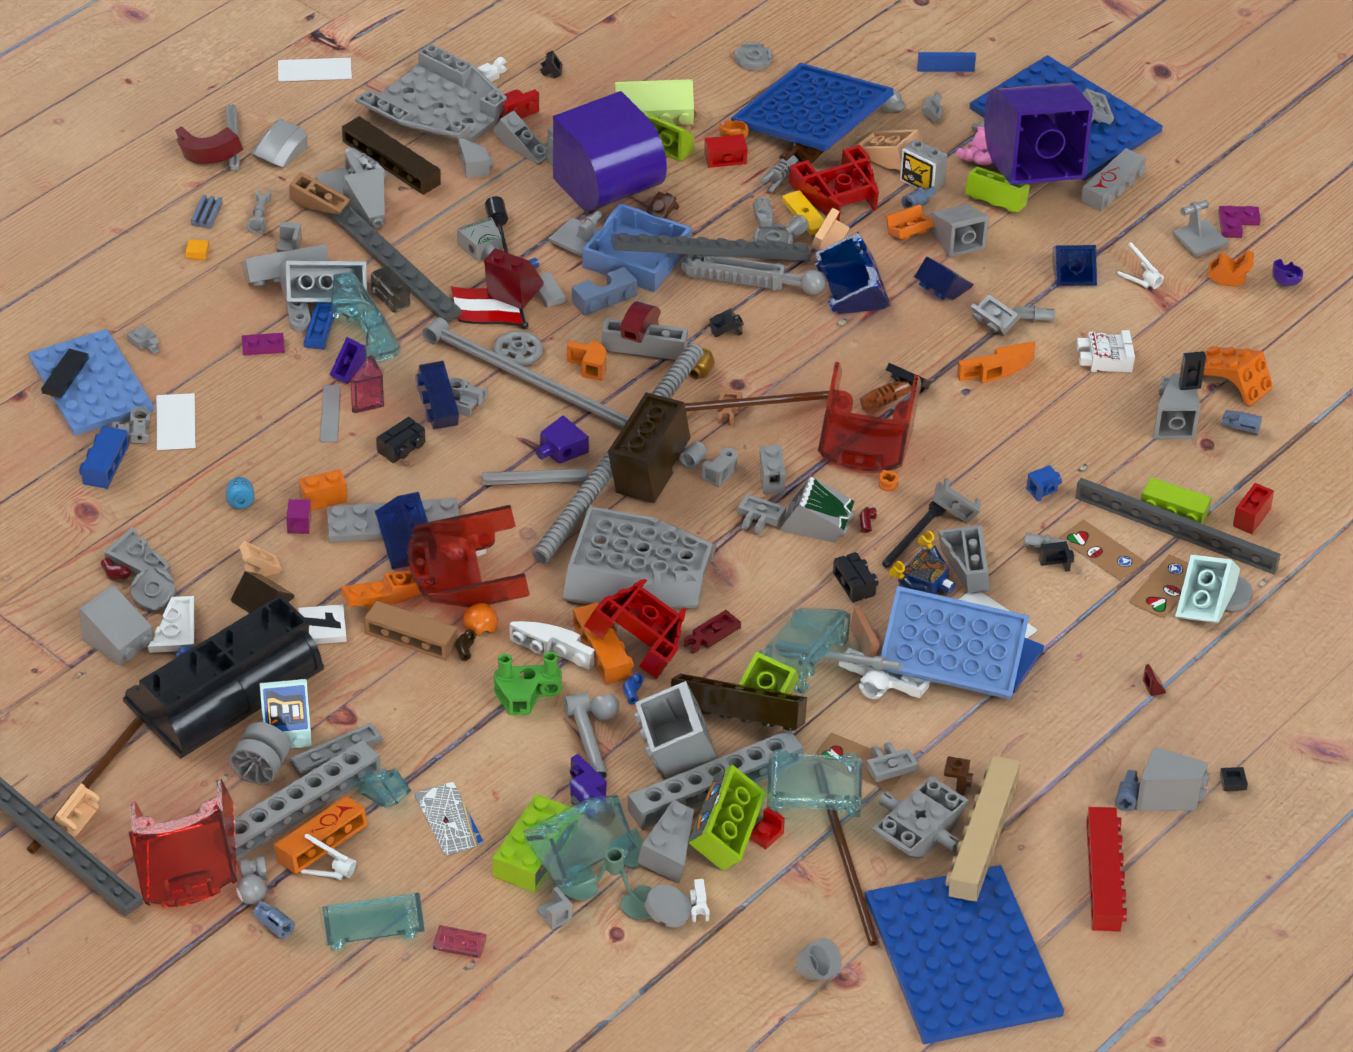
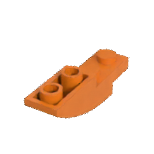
[957,341,1036,383]
[341,568,433,611]

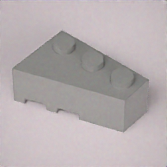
[637,800,694,884]

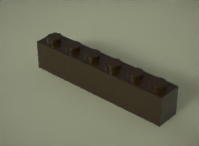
[342,116,441,195]
[671,673,807,731]

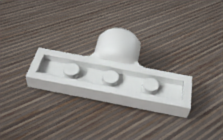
[838,648,930,699]

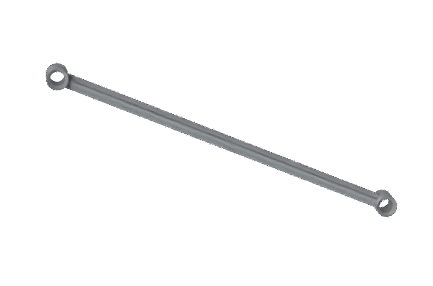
[422,317,707,469]

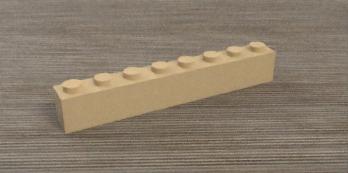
[946,756,1021,902]

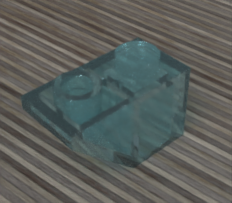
[356,768,411,808]

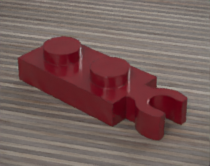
[683,610,741,654]

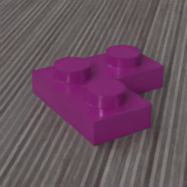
[1218,206,1261,238]

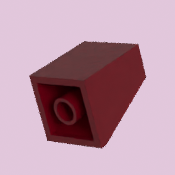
[484,248,544,310]

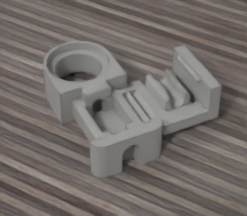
[446,378,488,417]
[113,406,150,444]

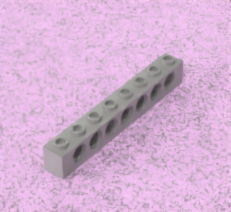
[628,731,804,829]
[213,740,380,864]

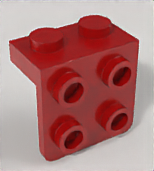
[499,89,539,119]

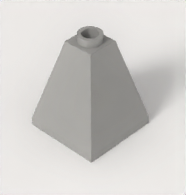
[343,167,385,228]

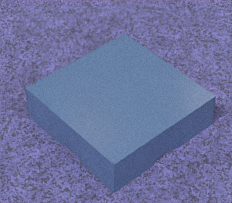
[582,203,692,292]

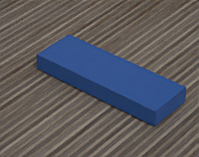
[917,52,976,72]
[304,302,337,350]
[1013,638,1044,693]

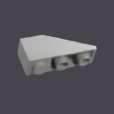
[493,110,548,164]

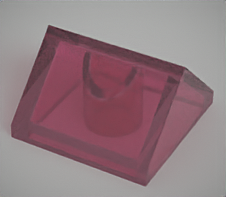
[350,355,384,413]

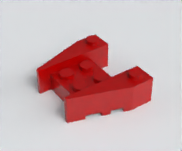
[789,144,879,221]
[584,579,686,679]

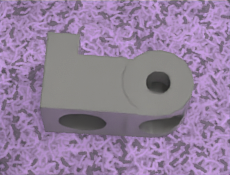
[701,448,738,487]

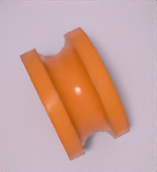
[879,471,899,492]

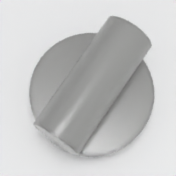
[786,215,808,235]

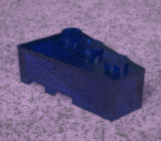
[415,361,459,430]

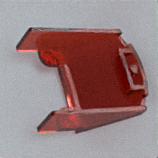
[818,362,921,473]
[408,505,530,608]
[129,779,237,907]

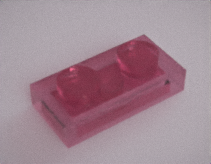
[433,925,486,958]

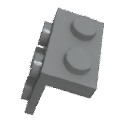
[316,150,366,195]

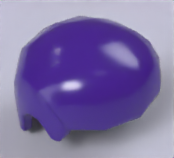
[1272,259,1303,286]

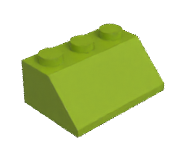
[643,112,694,162]

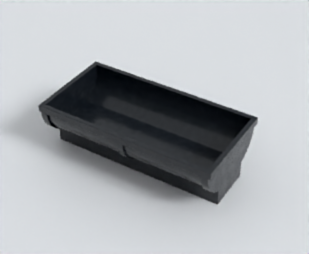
[123,594,324,759]

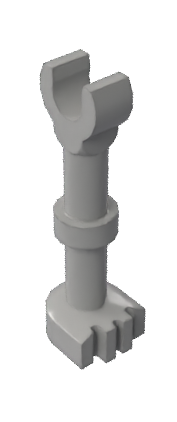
[247,190,271,234]

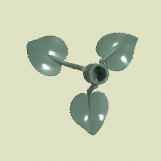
[555,828,652,920]

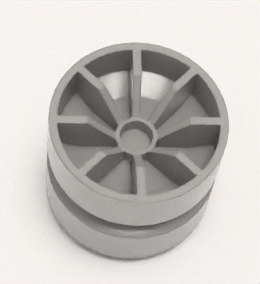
[229,722,291,785]

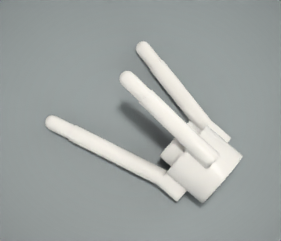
[1117,242,1164,289]
[301,834,356,880]

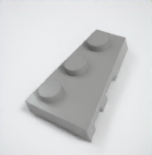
[104,527,171,574]

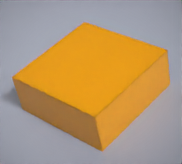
[185,239,209,260]

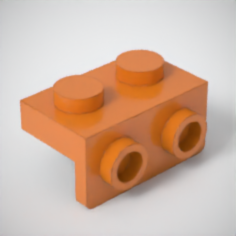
[885,205,935,240]

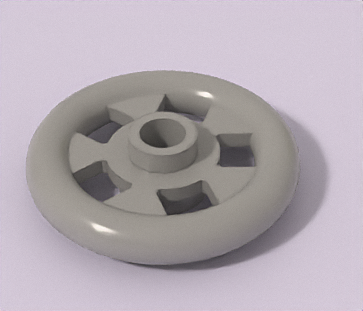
[493,331,543,366]

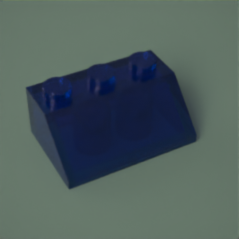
[375,492,436,570]

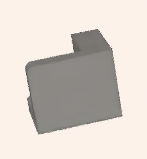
[277,221,302,252]
[537,887,572,930]

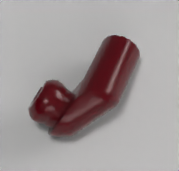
[859,507,877,533]
[101,558,130,580]

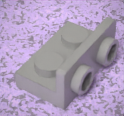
[1082,88,1114,124]

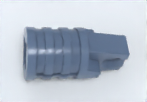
[901,186,936,209]
[1222,410,1262,435]
[1115,770,1140,811]
[253,901,295,939]

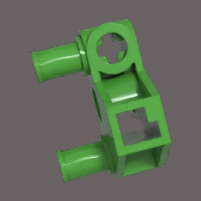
[494,651,563,715]

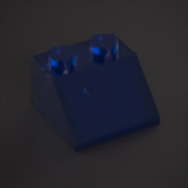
[1052,245,1097,286]
[914,256,974,301]

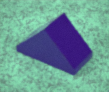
[329,337,366,384]

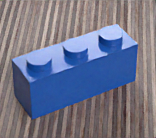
[79,426,129,489]

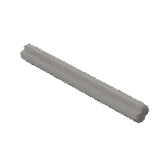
[226,104,240,171]
[482,469,589,486]

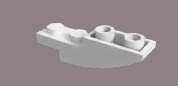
[509,621,595,670]

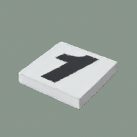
[298,604,347,644]

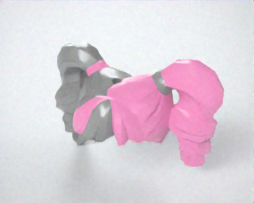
[956,119,993,166]

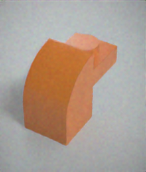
[1207,249,1254,287]
[567,340,606,381]

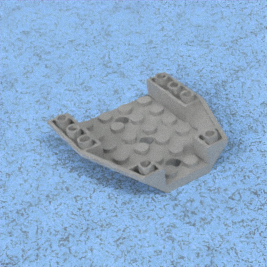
[355,44,507,142]
[563,506,717,609]

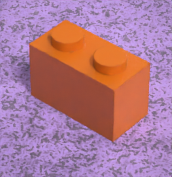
[298,469,347,511]

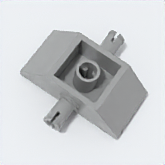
[872,776,968,858]

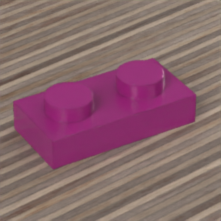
[242,333,285,355]

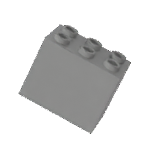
[635,681,717,779]

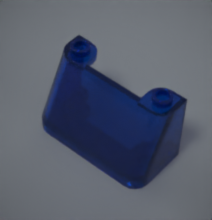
[815,232,891,314]

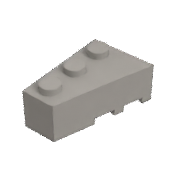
[938,525,990,593]

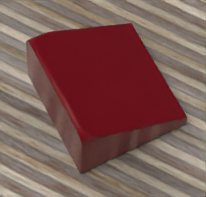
[1143,664,1166,696]

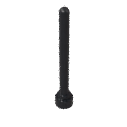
[882,500,947,568]

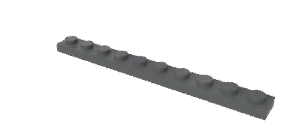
[329,205,462,323]
[611,233,812,261]
[1075,478,1281,575]
[0,777,143,916]

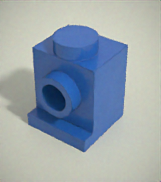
[1026,465,1062,502]

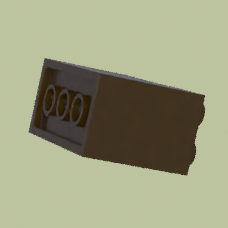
[608,392,691,503]

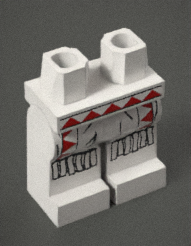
[1076,330,1135,372]

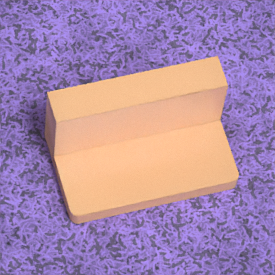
[811,208,850,258]

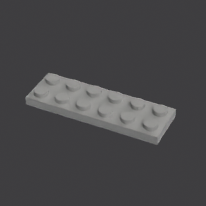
[327,498,461,543]

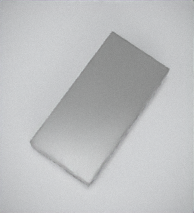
[537,272,566,307]

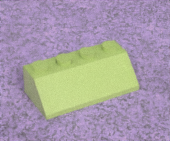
[615,79,694,125]

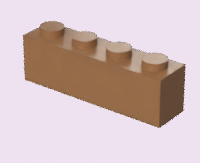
[364,601,458,661]

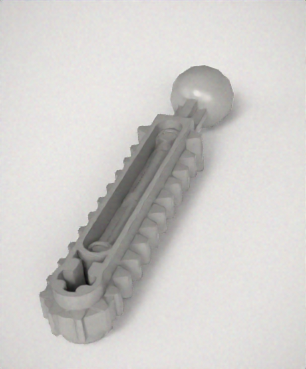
[681,254,826,295]

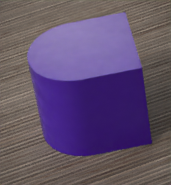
[984,83,1093,185]
[553,91,667,211]

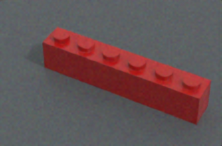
[1086,806,1127,932]

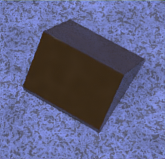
[231,571,294,613]

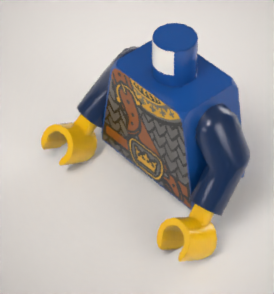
[889,531,955,595]

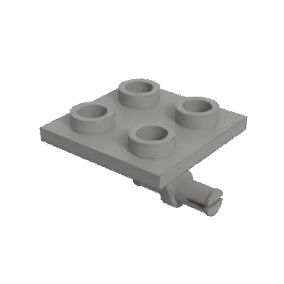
[1173,200,1229,257]
[549,211,602,256]

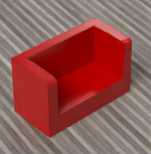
[704,134,748,168]
[1233,483,1274,534]

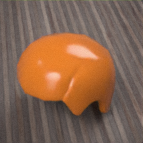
[718,120,749,138]
[463,603,498,636]

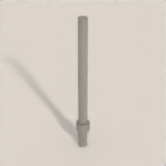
[777,642,902,671]

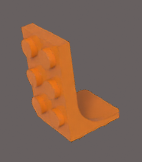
[1203,346,1273,406]

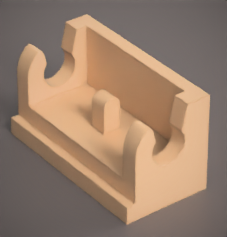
[54,783,100,840]

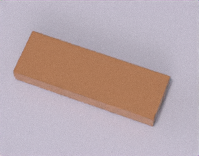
[850,608,880,657]

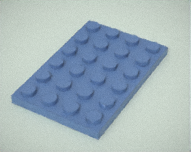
[28,329,154,436]
[881,586,1029,700]

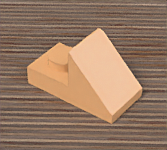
[239,541,282,577]

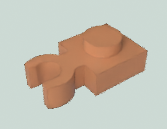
[718,390,742,425]

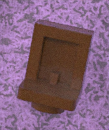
[646,191,680,219]
[944,756,973,796]

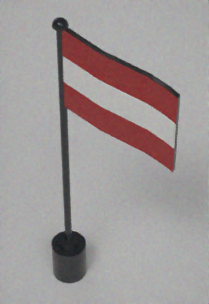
[451,196,529,329]

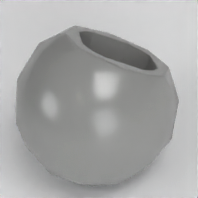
[591,693,619,720]
[236,874,267,905]

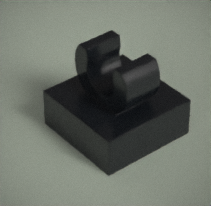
[540,51,563,79]

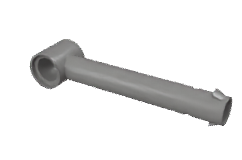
[564,692,607,779]

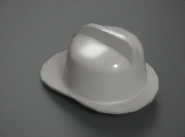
[794,938,841,980]

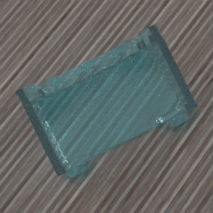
[330,272,400,364]
[759,607,850,694]
[766,749,862,817]
[523,795,636,888]

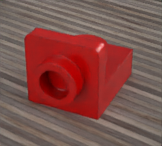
[749,807,785,850]

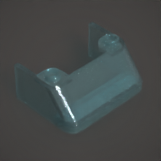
[319,893,425,950]

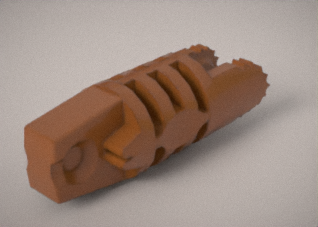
[860,381,912,410]

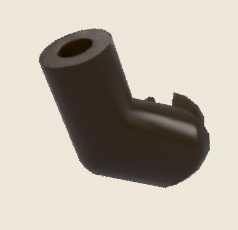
[455,630,476,661]

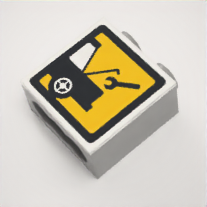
[900,139,947,192]

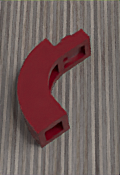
[175,126,243,164]
[619,301,661,343]

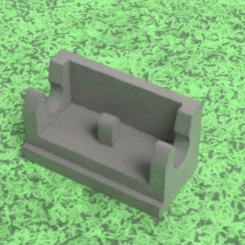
[933,478,981,523]

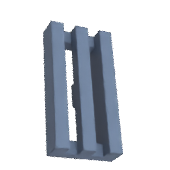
[191,195,222,228]

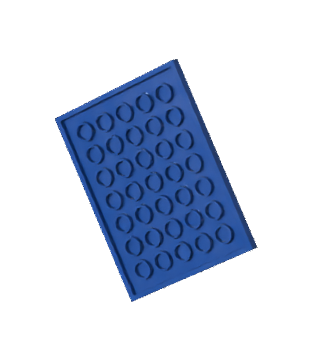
[969,55,1163,181]
[865,865,1064,1045]

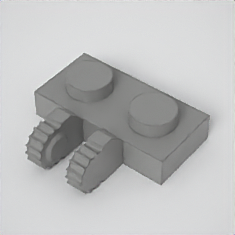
[737,494,786,534]
[866,742,918,782]

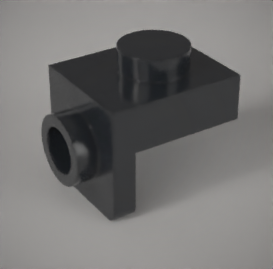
[709,308,744,337]
[1039,541,1074,572]

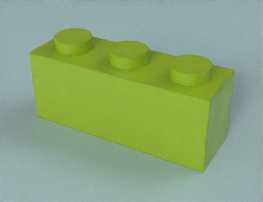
[965,166,1030,212]
[1141,477,1212,524]

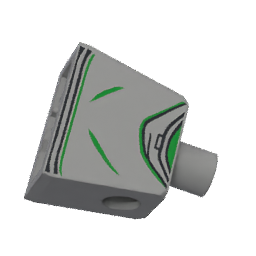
[457,217,502,261]

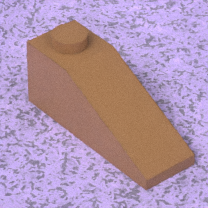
[289,172,351,215]

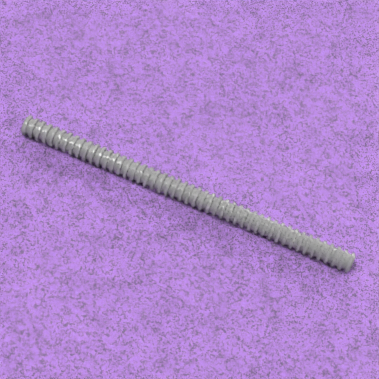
[532,343,703,563]

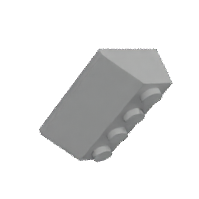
[241,244,329,287]
[280,261,367,303]

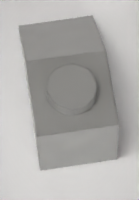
[458,138,493,178]

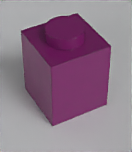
[286,499,311,534]

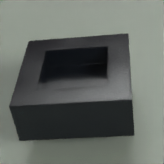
[1220,767,1248,791]

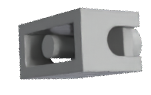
[759,445,786,494]

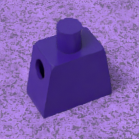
[535,415,589,463]

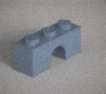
[572,267,637,316]

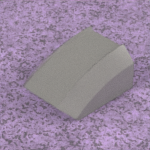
[252,118,308,168]

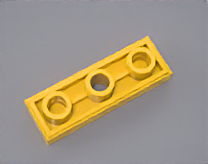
[782,190,825,236]

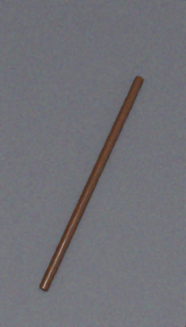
[685,390,839,412]
[27,716,144,854]
[813,764,878,946]

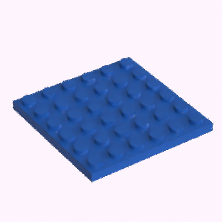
[731,63,894,151]

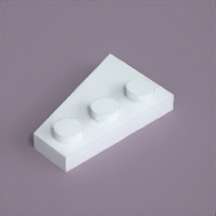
[148,596,195,653]

